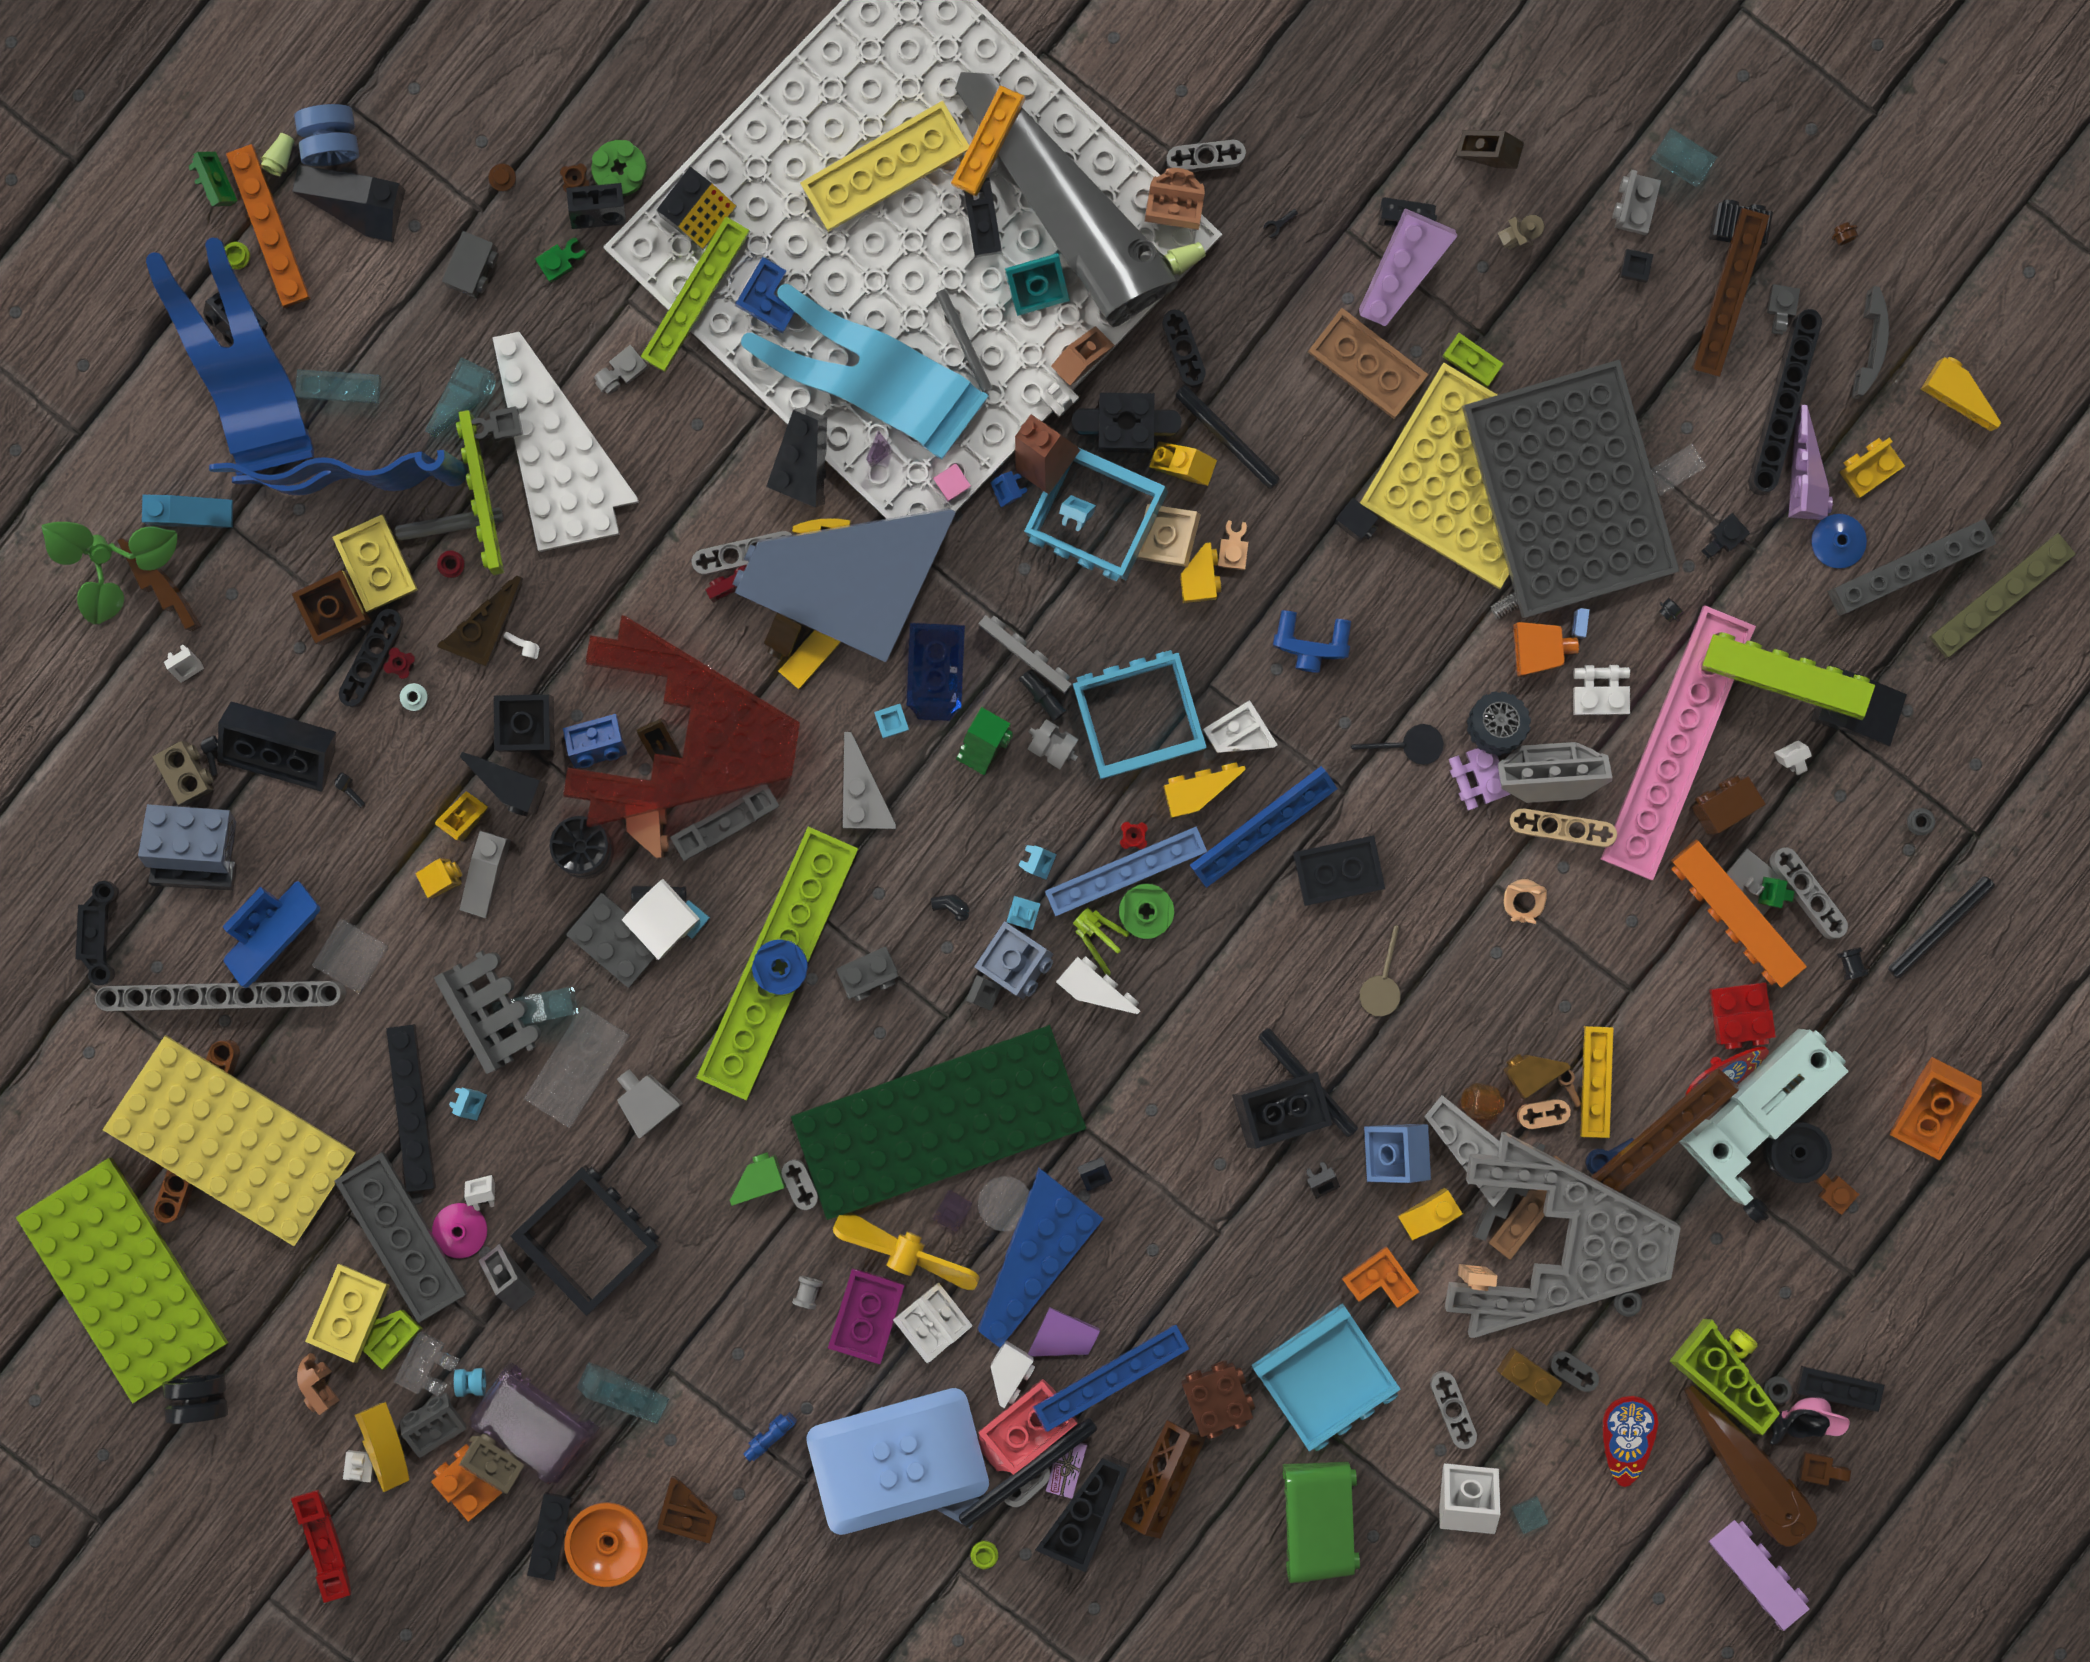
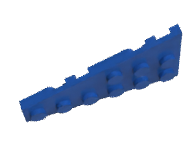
[978,1168,1103,1348]

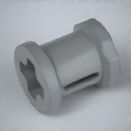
[792,1276,823,1310]

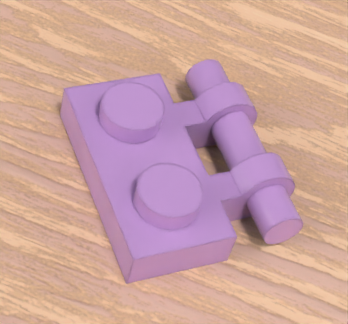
[1449,748,1510,810]

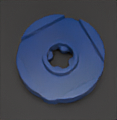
[752,939,808,995]

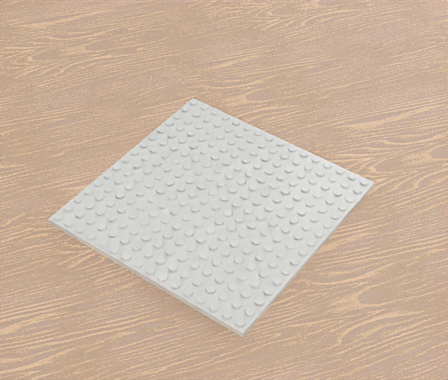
[603,0,1222,519]

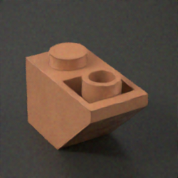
[625,802,669,858]

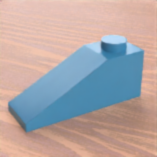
[142,495,233,528]

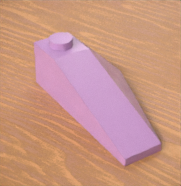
[1788,405,1833,520]

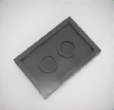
[566,893,656,988]

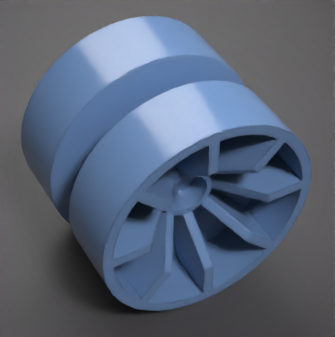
[294,104,359,166]

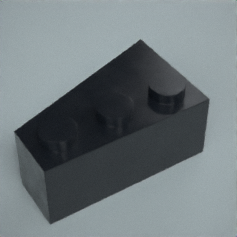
[766,407,827,508]

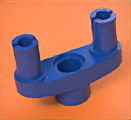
[1273,610,1351,672]

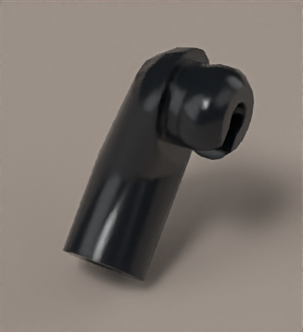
[931,894,970,922]

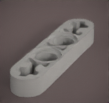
[692,531,792,575]
[1770,848,1848,939]

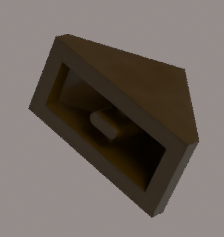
[636,718,683,770]

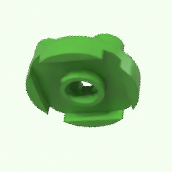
[591,140,647,196]
[1119,884,1174,939]

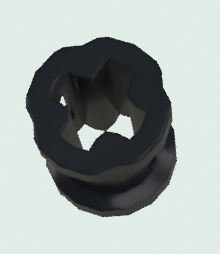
[1837,947,1869,980]

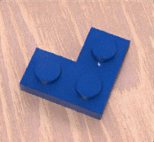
[735,257,795,333]

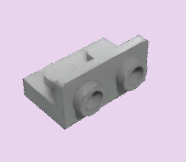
[1612,170,1661,235]

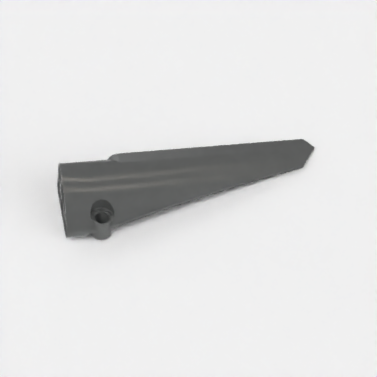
[955,72,1178,327]

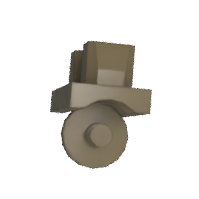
[1498,215,1545,250]

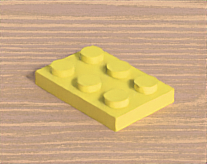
[332,514,418,613]
[305,1264,390,1363]

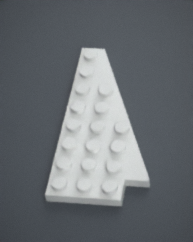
[492,332,639,552]

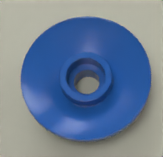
[1811,514,1867,569]

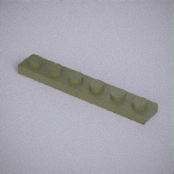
[1929,533,2075,658]

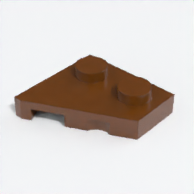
[657,1476,718,1544]

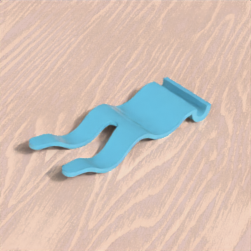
[741,284,989,459]

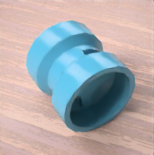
[454,1368,486,1397]

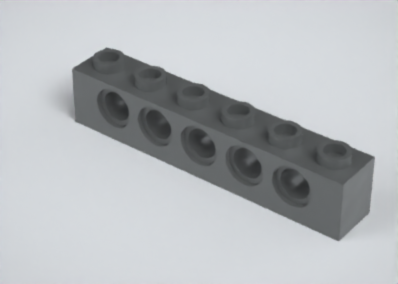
[1827,519,1996,616]

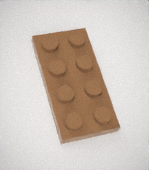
[1308,308,1429,419]

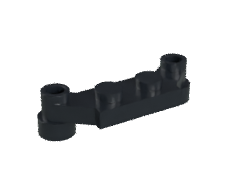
[75,881,119,986]

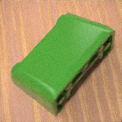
[1282,1462,1360,1583]

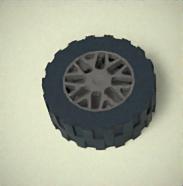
[1467,691,1531,755]

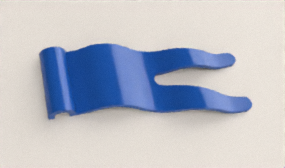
[146,238,314,476]
[209,450,469,495]

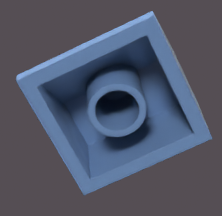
[1364,1124,1431,1183]

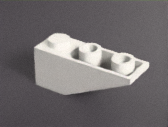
[1056,956,1140,1014]

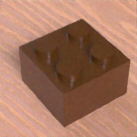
[292,570,372,646]
[1691,775,1766,835]

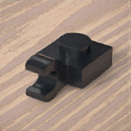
[1701,513,1750,559]

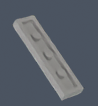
[979,615,1071,694]

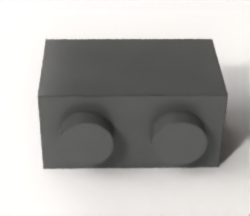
[442,231,499,299]

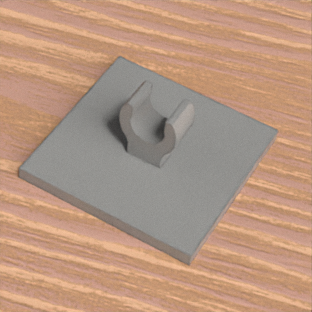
[1727,848,1780,916]

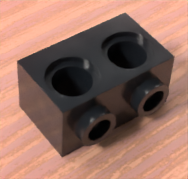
[566,183,626,229]

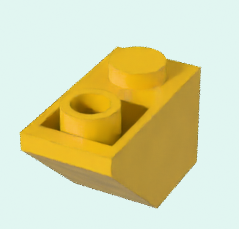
[1149,441,1217,486]
[1180,542,1221,603]
[415,858,462,898]

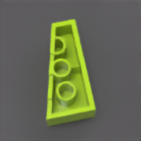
[1669,1319,1780,1435]

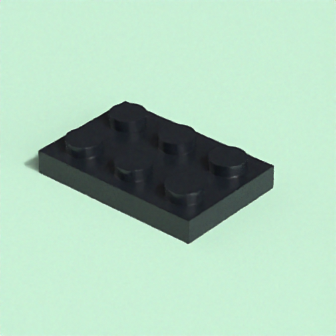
[1293,835,1385,906]

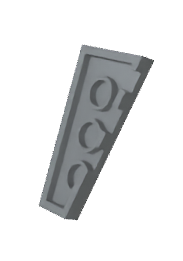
[1424,1095,1512,1209]

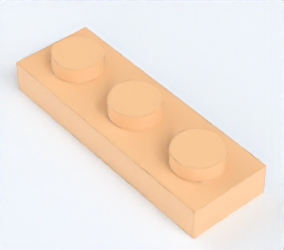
[1458,1264,1497,1291]

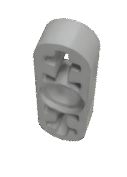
[1166,140,1246,172]
[1430,1371,1477,1449]

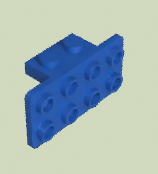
[223,881,320,988]

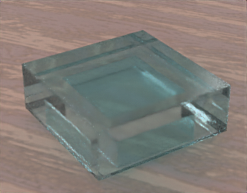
[1511,1496,1548,1534]

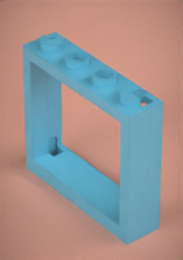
[1024,448,1168,581]
[1073,650,1206,780]

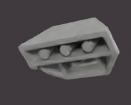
[1498,742,1612,803]

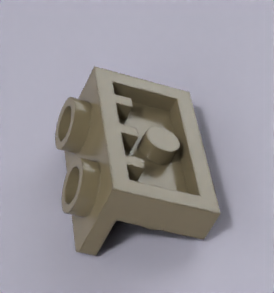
[459,1434,525,1494]

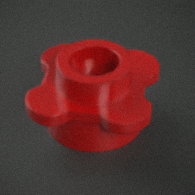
[1120,822,1148,850]

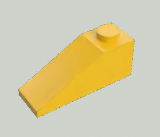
[1921,357,2001,431]

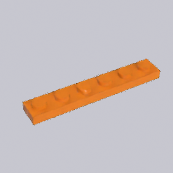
[226,144,311,308]

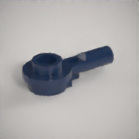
[1585,1138,1634,1175]

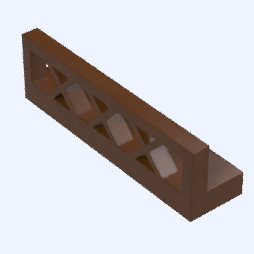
[1122,1420,1206,1539]

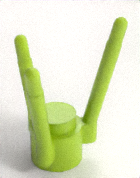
[1073,908,1129,976]

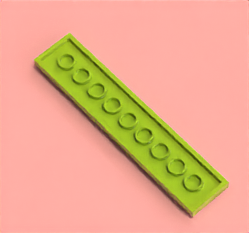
[696,826,859,1100]

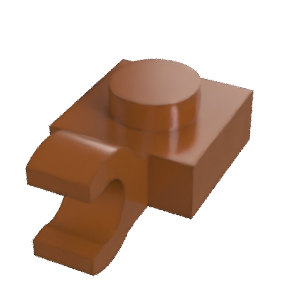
[1814,1174,1860,1215]

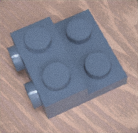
[974,921,1053,1000]

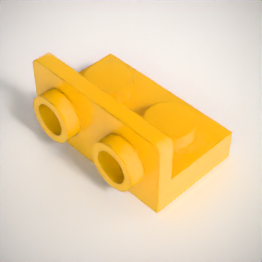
[1839,437,1905,498]

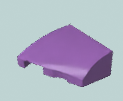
[1028,1307,1100,1356]

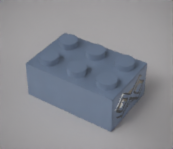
[138,804,236,873]

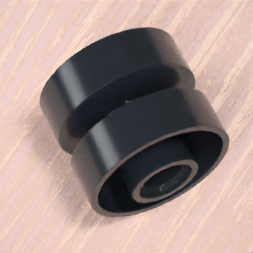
[549,816,614,879]

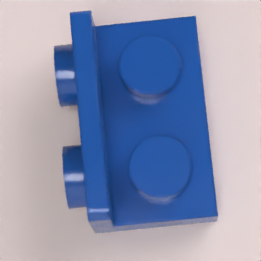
[563,714,627,768]

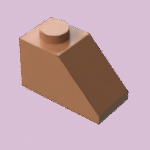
[1051,326,1115,386]

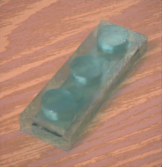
[295,369,381,404]

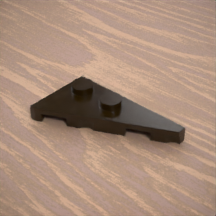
[437,575,523,667]

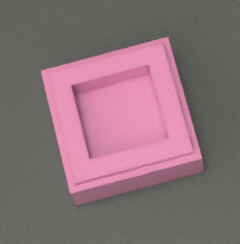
[933,463,971,502]

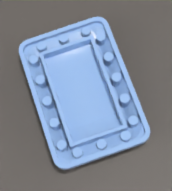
[807,1388,989,1535]

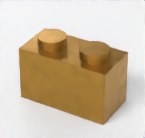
[1497,1348,1562,1406]

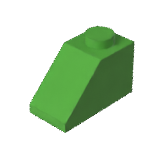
[730,1152,786,1206]

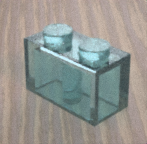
[1650,128,1717,187]

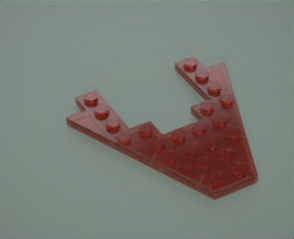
[563,615,800,827]

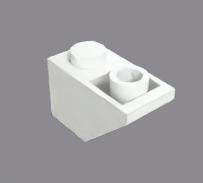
[991,1340,1035,1408]

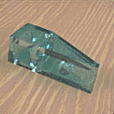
[425,357,496,437]
[492,987,578,1029]
[577,1362,669,1424]

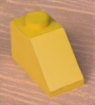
[1398,1188,1463,1240]

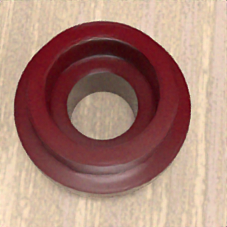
[437,550,465,578]

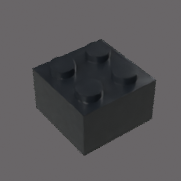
[494,694,555,752]

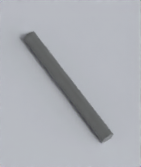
[936,289,992,392]

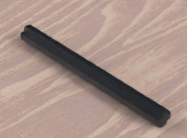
[959,1418,1097,1528]

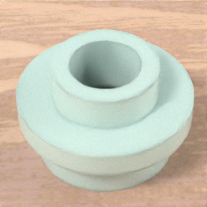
[400,683,428,711]

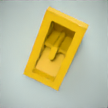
[435,791,488,841]

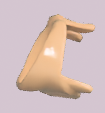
[1504,879,1547,924]

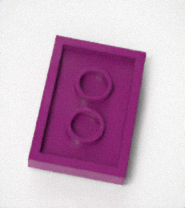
[828,1268,905,1364]

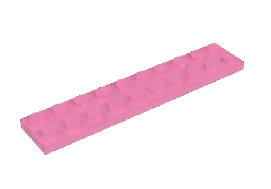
[1600,606,1756,880]

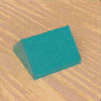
[1005,253,1070,316]

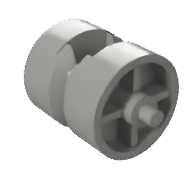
[1028,719,1079,769]

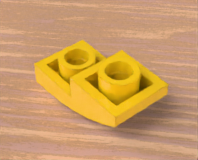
[792,518,852,534]

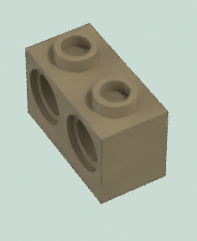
[152,741,214,806]

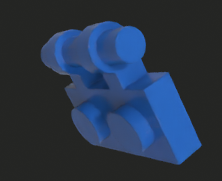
[743,1412,797,1462]

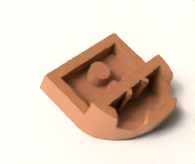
[1145,168,1205,230]
[297,1353,340,1415]

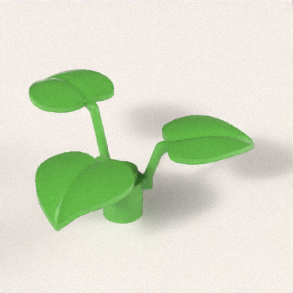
[42,522,177,624]

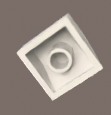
[1439,1463,1500,1534]

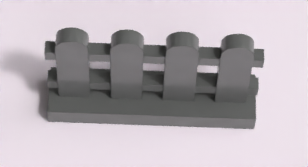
[434,950,541,1074]

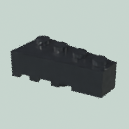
[1035,1454,1131,1572]

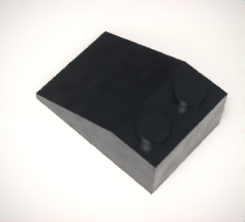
[1811,667,1907,747]
[460,752,548,817]
[1232,1072,1333,1149]

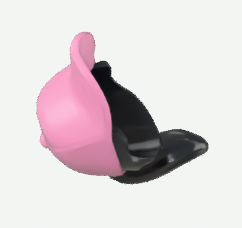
[1770,1398,1850,1445]

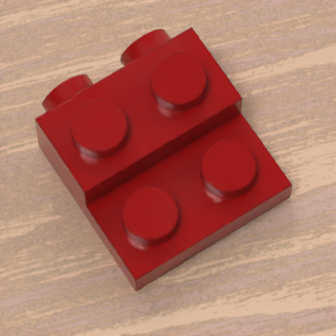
[1709,982,1776,1049]

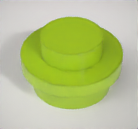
[225,242,250,270]
[971,1541,998,1569]

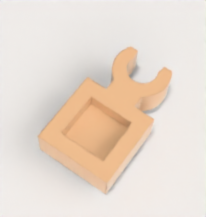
[1218,520,1248,570]

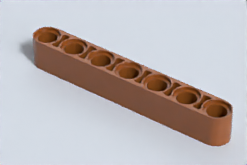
[154,1040,240,1223]

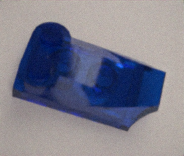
[906,623,965,721]

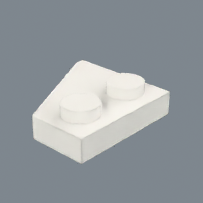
[1203,700,1277,753]

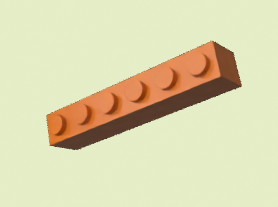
[1671,839,1807,988]

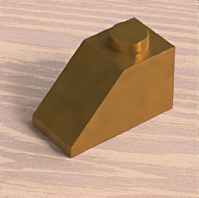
[1503,1054,1571,1099]

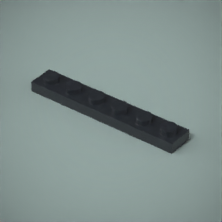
[386,1024,436,1192]

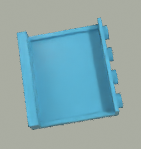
[1252,1303,1401,1452]

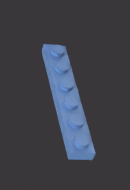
[1045,826,1207,916]

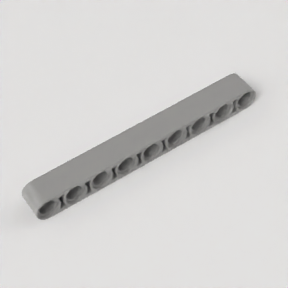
[95,981,346,1011]

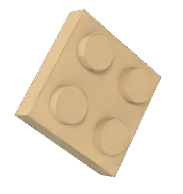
[1137,504,1201,567]

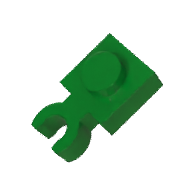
[535,238,587,283]

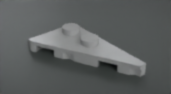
[843,732,896,829]

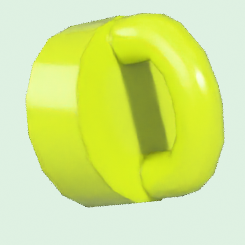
[1729,1329,1758,1359]

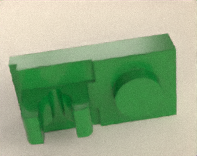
[189,152,238,207]

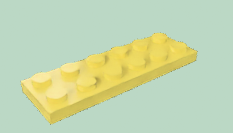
[800,101,969,232]

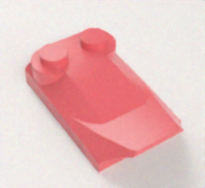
[979,1379,1078,1475]

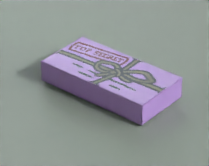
[1046,1437,1087,1499]

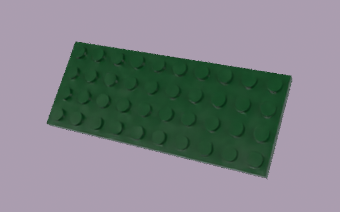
[791,1025,1087,1220]

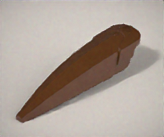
[1684,1384,1817,1547]

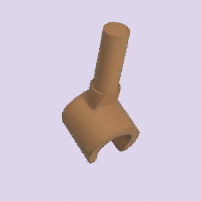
[1557,1070,1581,1107]

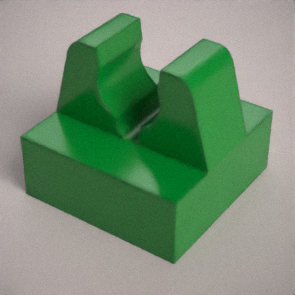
[1758,877,1795,908]

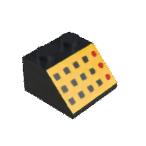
[656,167,737,250]

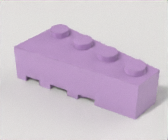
[1708,1520,1809,1631]

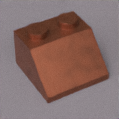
[1015,414,1081,495]

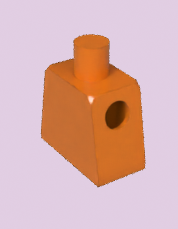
[1513,622,1579,677]

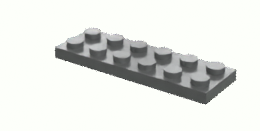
[334,1152,468,1323]

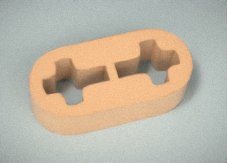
[1517,1099,1571,1129]

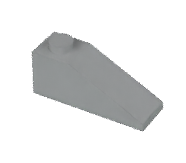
[460,831,512,918]

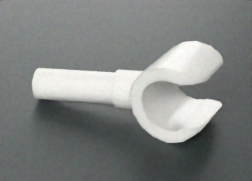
[504,632,540,659]

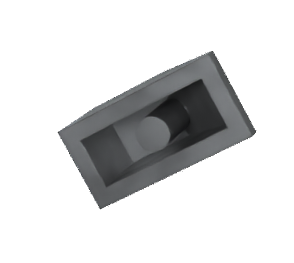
[479,1244,536,1311]

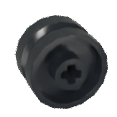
[1763,1120,1832,1183]
[162,1374,228,1424]

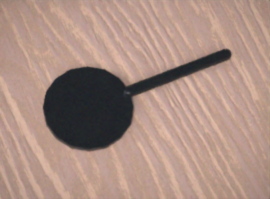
[1351,724,1444,765]

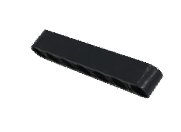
[1748,309,1822,495]

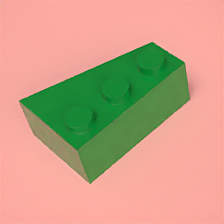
[956,707,1013,775]

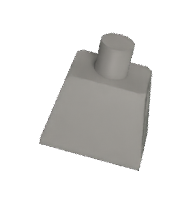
[617,1069,683,1139]

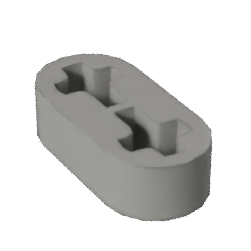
[781,1159,819,1210]

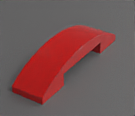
[291,1490,351,1603]

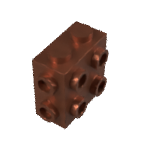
[1181,1361,1256,1439]

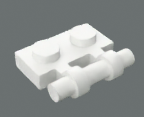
[1573,665,1630,715]

